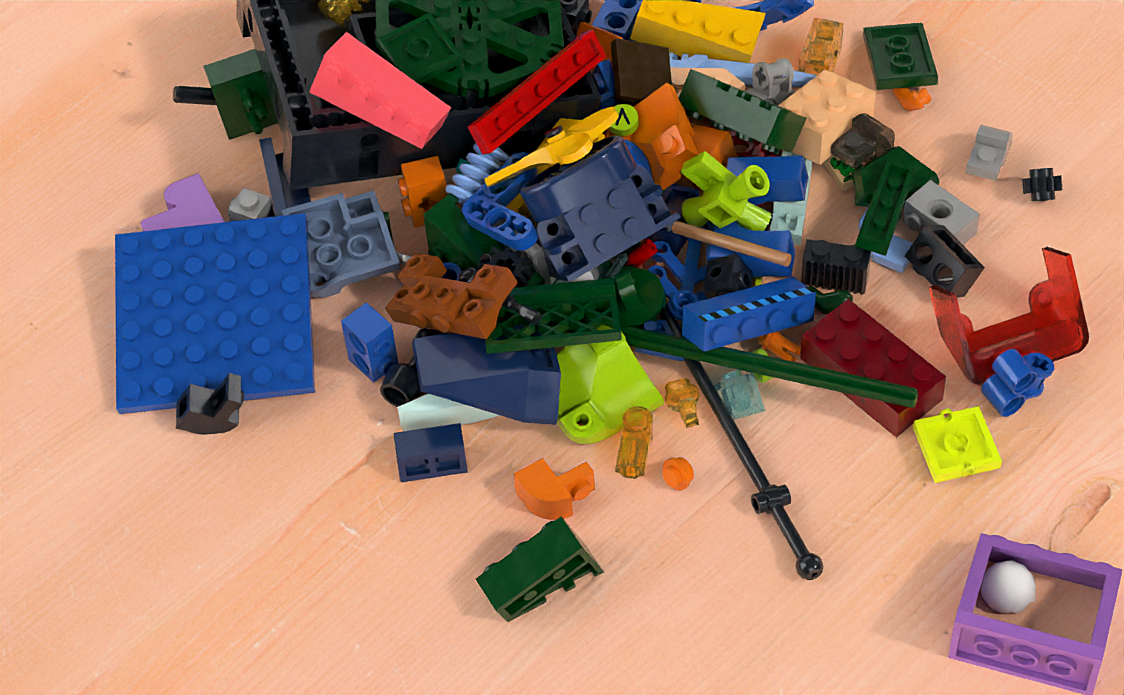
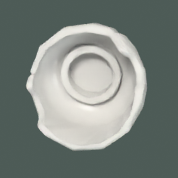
[981,560,1036,613]

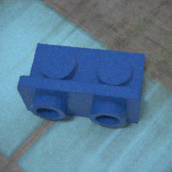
[591,59,618,111]

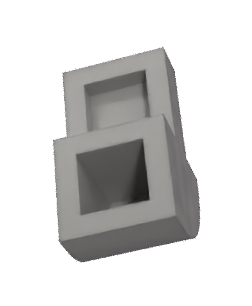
[966,125,1013,181]

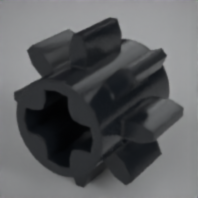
[1022,168,1063,201]

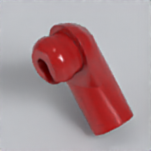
[623,239,658,269]

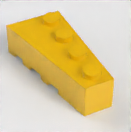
[630,0,766,63]

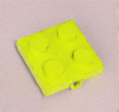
[913,406,1002,483]

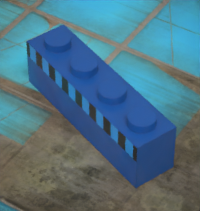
[682,276,816,351]

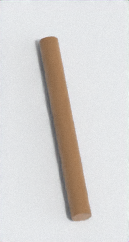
[672,221,792,267]

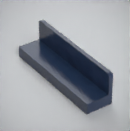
[259,137,311,216]

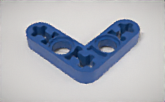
[462,152,538,251]

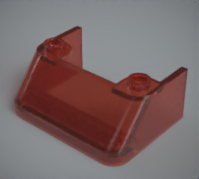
[929,246,1089,386]

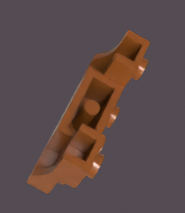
[385,253,518,339]

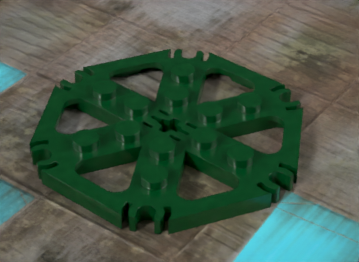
[375,0,564,98]

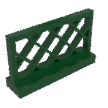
[486,278,622,354]

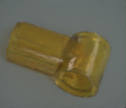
[615,406,653,479]

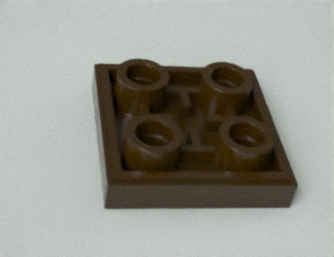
[611,38,672,103]

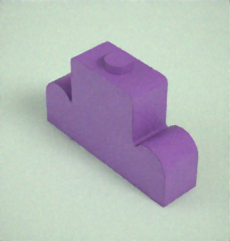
[140,173,224,231]

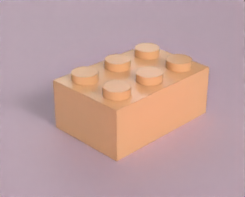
[778,70,876,165]

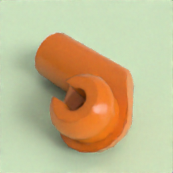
[892,87,932,111]

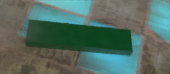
[855,159,916,256]

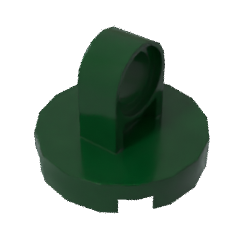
[612,268,666,329]

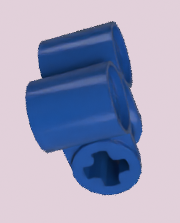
[981,349,1054,417]

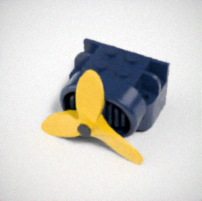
[484,107,681,282]

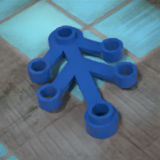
[648,221,711,321]

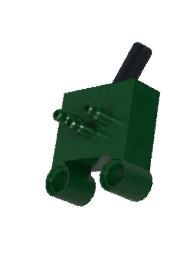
[173,49,278,140]

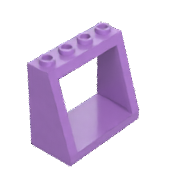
[948,533,1123,695]

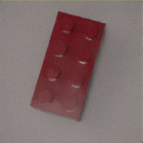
[800,298,946,438]

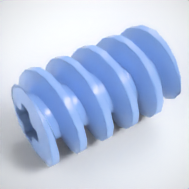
[445,143,510,205]

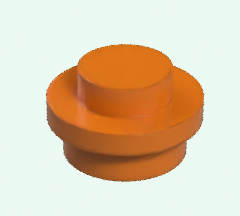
[662,457,694,491]

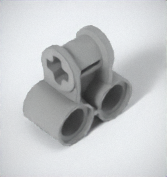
[745,58,796,105]

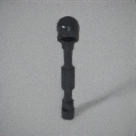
[458,267,542,325]

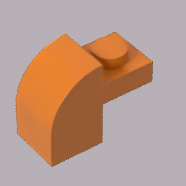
[513,458,595,520]

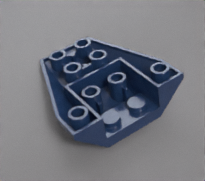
[412,323,561,425]

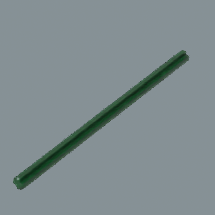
[545,317,918,408]

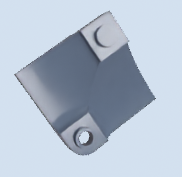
[281,191,401,298]

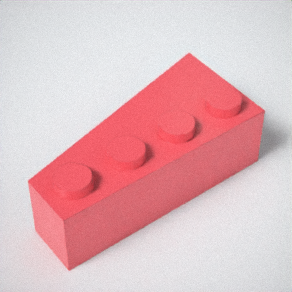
[309,32,451,149]

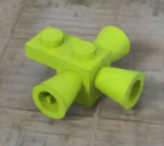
[681,151,771,231]

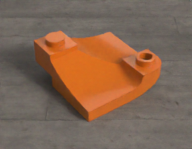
[602,83,698,190]

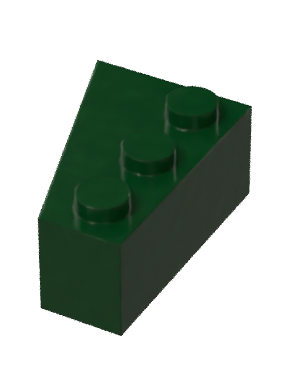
[476,516,604,622]

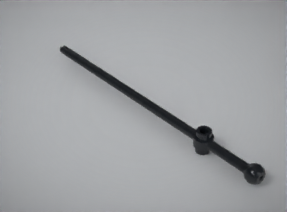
[658,303,824,580]

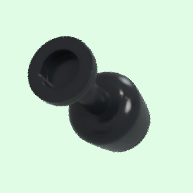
[380,328,438,407]

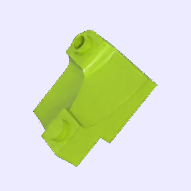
[557,325,664,444]

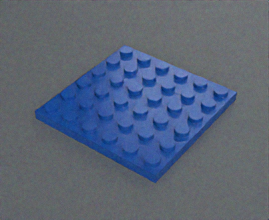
[115,213,315,414]

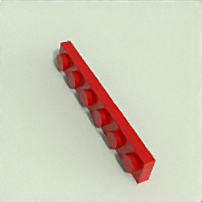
[467,29,607,155]

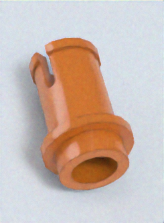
[758,331,801,362]

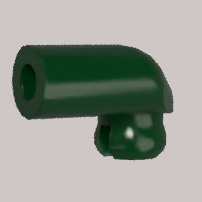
[809,286,853,315]

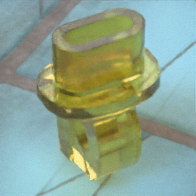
[665,378,700,428]

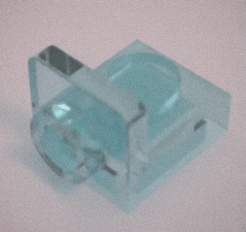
[714,370,765,420]

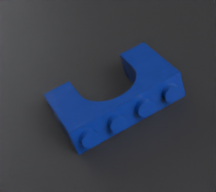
[706,156,809,277]

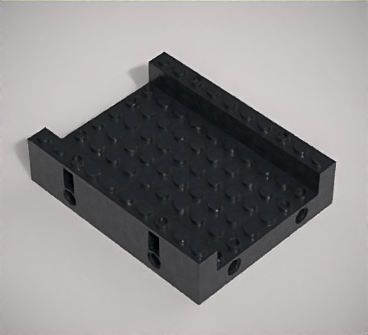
[236,0,601,190]

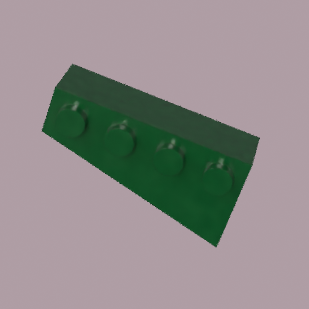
[423,193,545,286]

